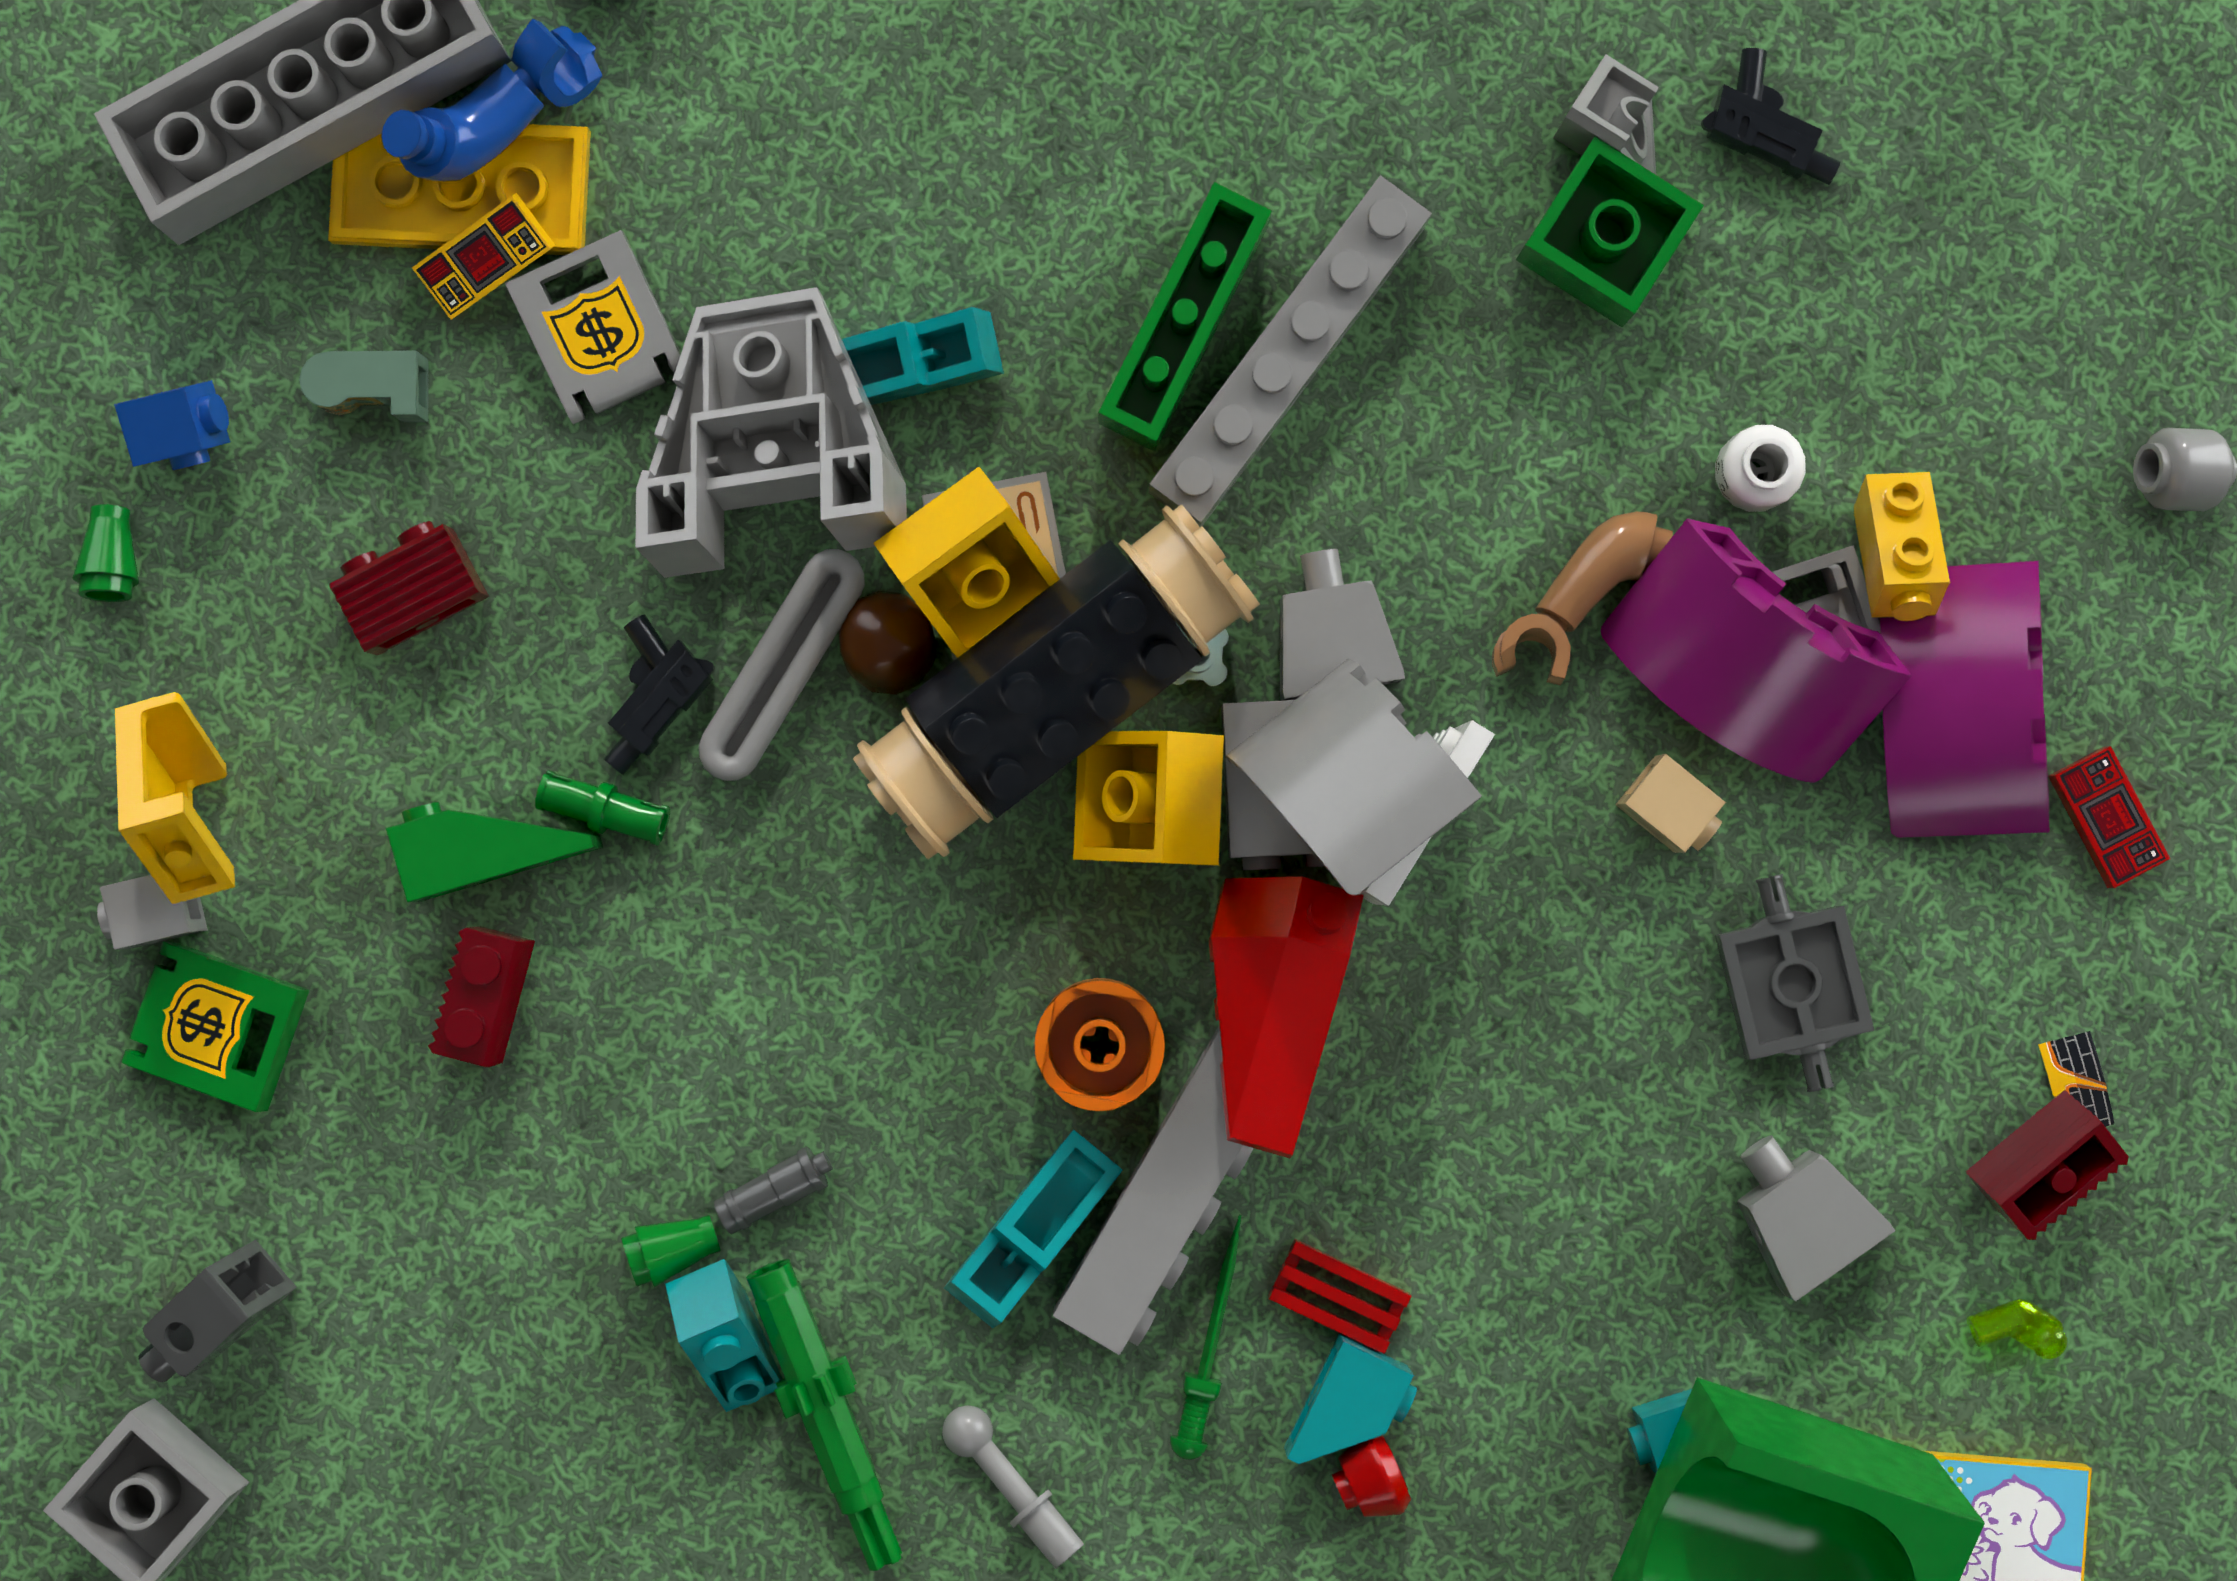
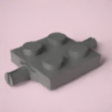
[1715,874,1875,1092]

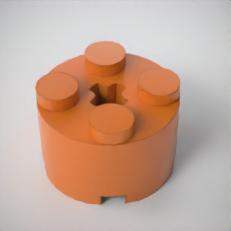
[1035,978,1165,1111]

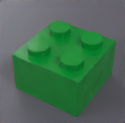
[1516,136,1704,327]

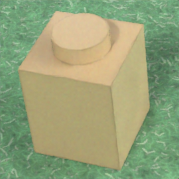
[1615,754,1726,853]

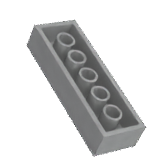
[94,0,511,245]

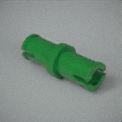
[535,770,670,846]

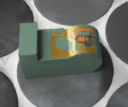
[299,350,428,423]

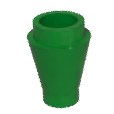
[72,504,139,602]
[621,1215,721,1287]

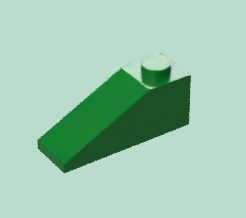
[386,802,603,902]

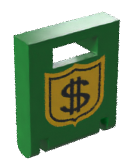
[121,941,309,1112]

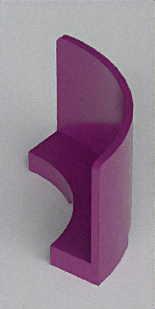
[1600,519,1912,783]
[1880,561,2050,838]

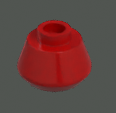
[1331,1435,1411,1517]

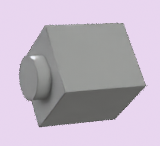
[97,875,208,950]

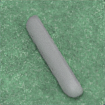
[699,549,865,781]

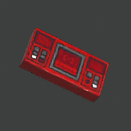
[2048,746,2171,888]

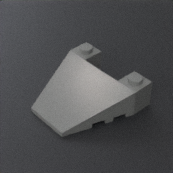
[635,287,907,578]

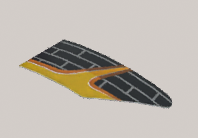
[2038,1031,2114,1127]

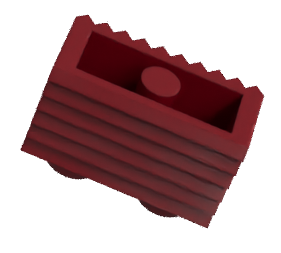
[329,521,489,655]
[428,926,535,1068]
[1966,1090,2129,1240]

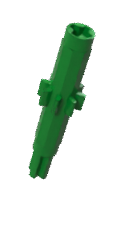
[746,1259,902,1571]

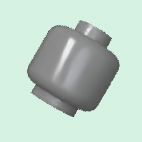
[2133,428,2237,511]

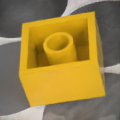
[873,467,1060,658]
[1073,731,1224,866]

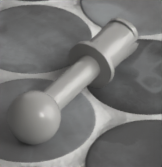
[942,1405,1084,1569]

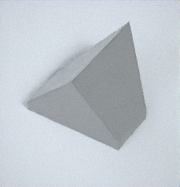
[1553,54,1659,175]

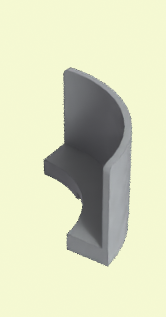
[1225,659,1482,895]

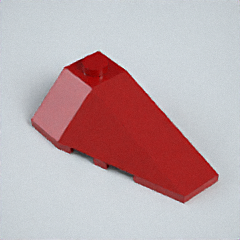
[1209,877,1364,1159]

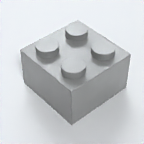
[43,1398,250,1581]

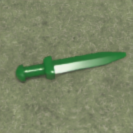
[1170,1215,1242,1460]

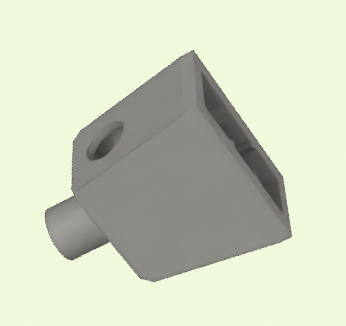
[1280,549,1405,701]
[1737,1135,1895,1302]

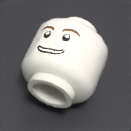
[1715,425,1806,512]

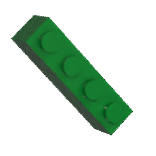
[1098,182,1272,452]

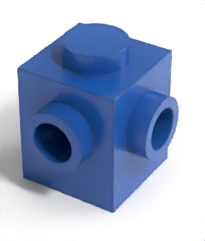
[114,380,230,470]

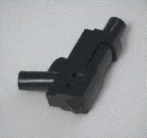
[1701,48,1841,185]
[604,614,715,775]

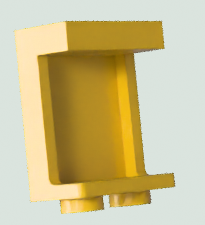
[115,692,235,904]

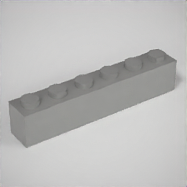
[1148,175,1432,527]
[1053,1025,1253,1355]

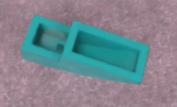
[842,307,1004,405]
[944,1129,1123,1328]

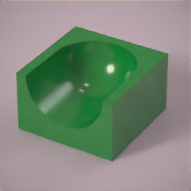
[1611,1377,1985,1581]

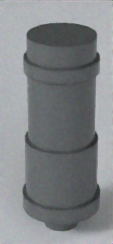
[714,1146,833,1234]

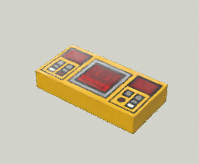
[412,193,555,320]

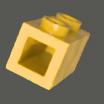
[1854,472,1950,621]

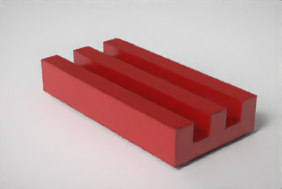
[1268,1239,1412,1354]

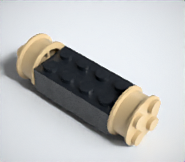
[853,504,1260,860]

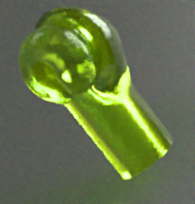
[1966,1299,2068,1360]

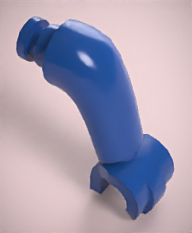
[382,19,603,181]

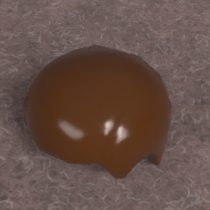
[839,591,936,695]

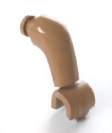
[1492,511,1673,685]

